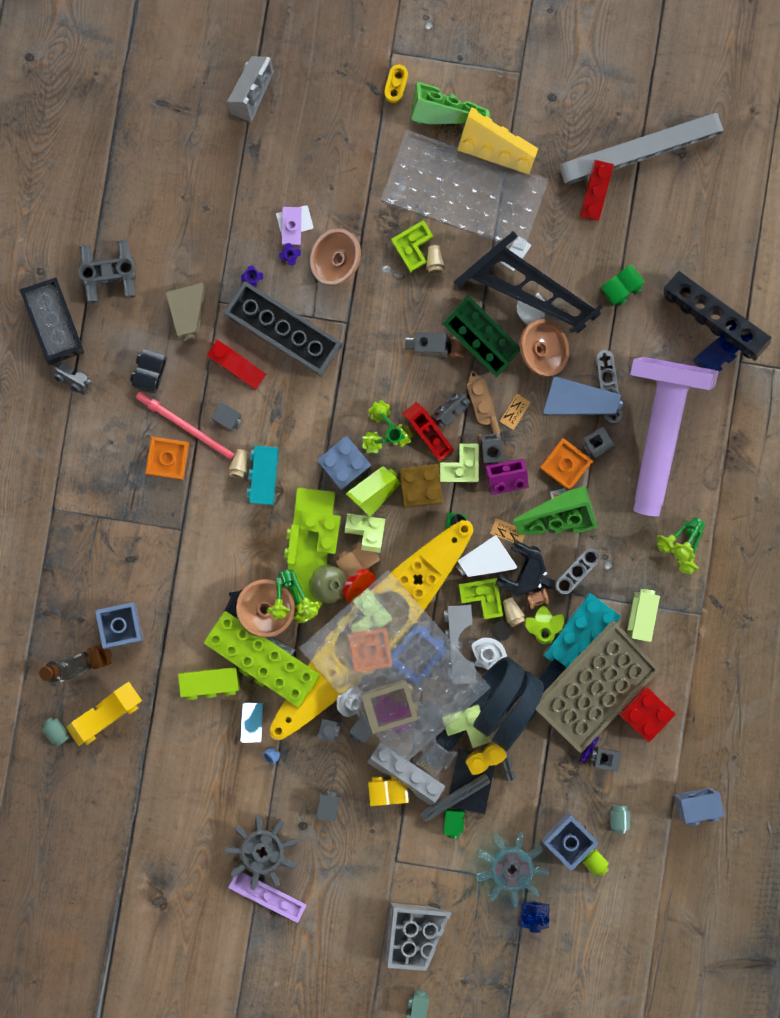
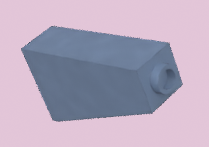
[543,376,624,416]

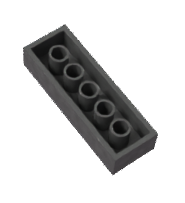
[224,281,342,378]

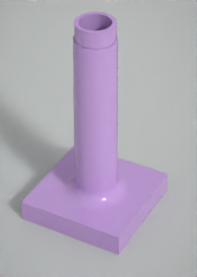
[630,357,719,516]

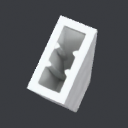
[456,535,517,577]

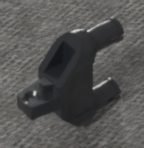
[495,540,555,597]

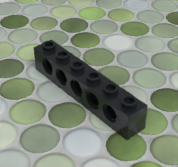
[664,271,772,361]

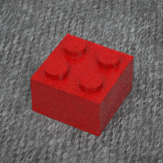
[618,686,676,743]

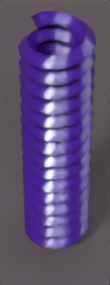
[580,736,599,764]

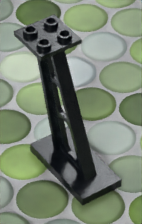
[454,231,603,333]

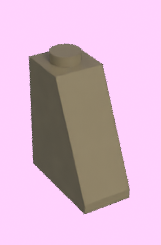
[166,282,206,341]

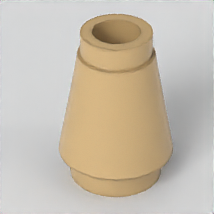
[426,245,445,275]
[228,449,248,479]
[502,597,525,627]

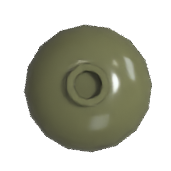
[309,565,347,604]

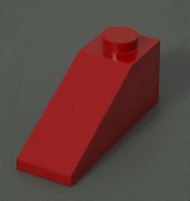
[207,339,267,390]
[401,402,454,462]

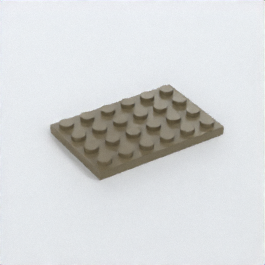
[536,620,660,753]

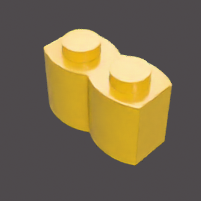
[466,742,507,775]
[368,776,409,806]

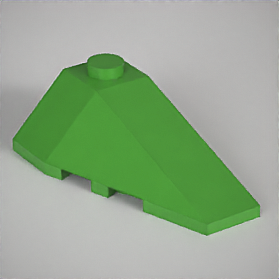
[410,82,490,125]
[513,486,598,535]

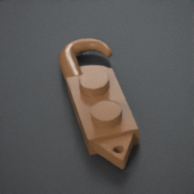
[466,370,500,441]

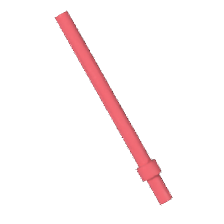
[136,392,235,460]

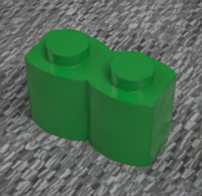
[599,264,645,307]

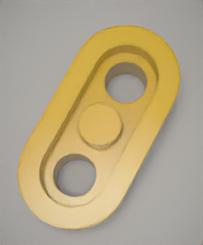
[385,65,408,103]

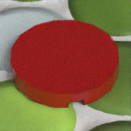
[342,569,375,604]

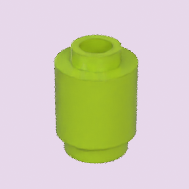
[582,849,609,877]

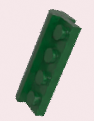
[442,295,521,378]

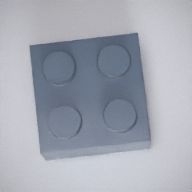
[317,436,371,491]
[95,602,144,649]
[674,788,724,826]
[541,812,599,871]

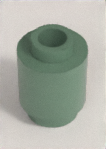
[41,718,69,747]
[610,805,630,834]

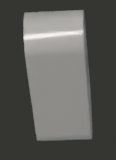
[554,549,600,594]

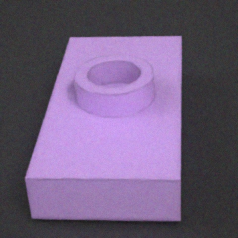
[282,207,302,246]

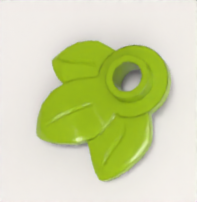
[526,606,564,644]

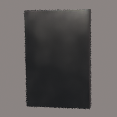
[449,749,495,814]

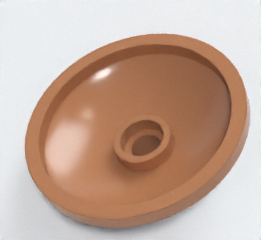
[310,228,361,286]
[520,319,569,377]
[236,579,295,637]

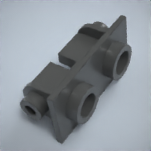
[52,362,92,395]
[431,391,470,427]

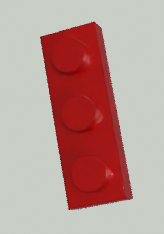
[579,159,614,221]

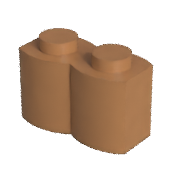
[336,540,380,579]

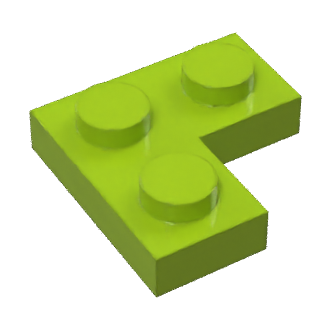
[391,220,433,273]
[300,511,341,554]
[458,578,503,619]

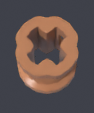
[448,336,465,358]
[525,588,549,610]

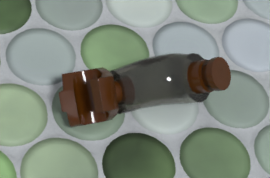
[39,644,112,682]

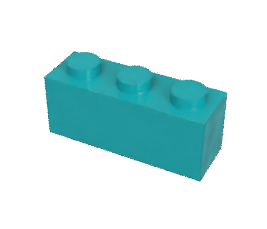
[247,445,279,506]

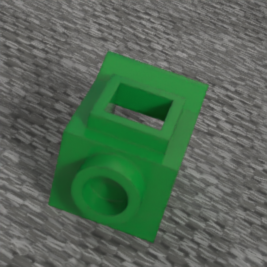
[443,808,465,839]

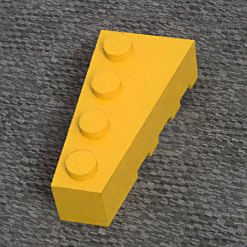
[458,107,538,174]

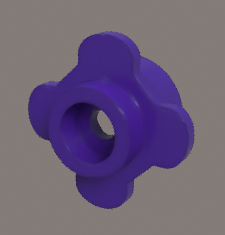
[279,243,301,266]
[241,266,264,288]

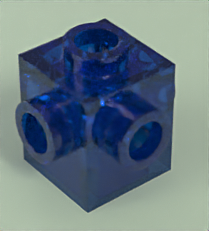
[521,901,550,933]

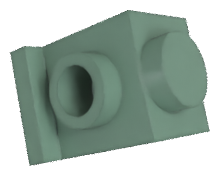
[406,989,429,1018]

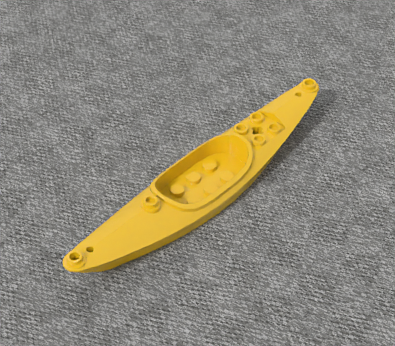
[269,520,473,740]

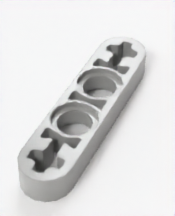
[595,350,622,424]

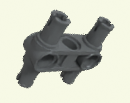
[78,239,137,304]

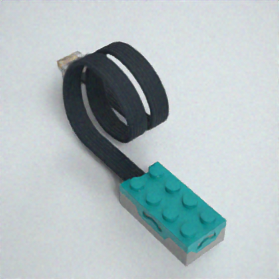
[416,592,622,778]

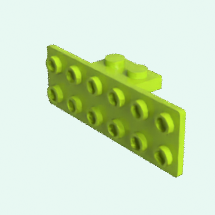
[284,488,335,606]
[204,611,320,707]

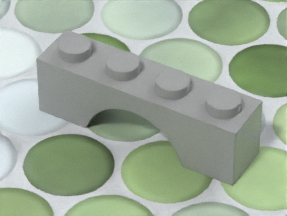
[444,605,476,684]
[367,743,445,806]

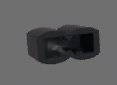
[130,349,167,394]

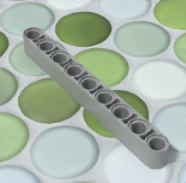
[559,113,724,185]

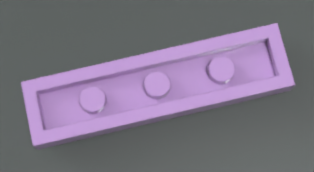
[228,872,307,923]

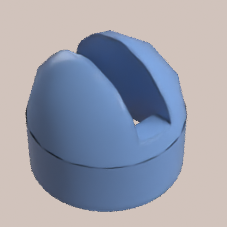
[263,747,280,765]

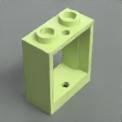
[626,589,660,642]

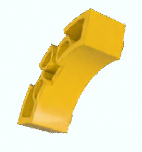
[66,682,142,746]

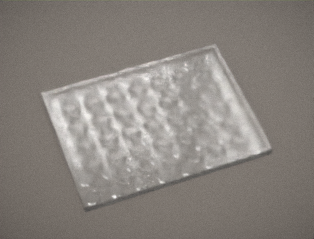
[299,570,491,766]

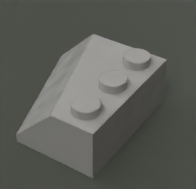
[227,56,274,123]
[384,903,452,971]

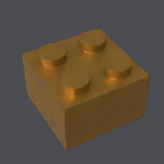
[400,464,443,508]

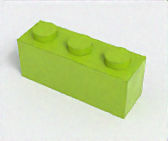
[178,667,240,700]

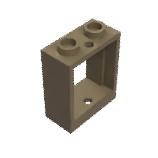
[360,679,420,734]

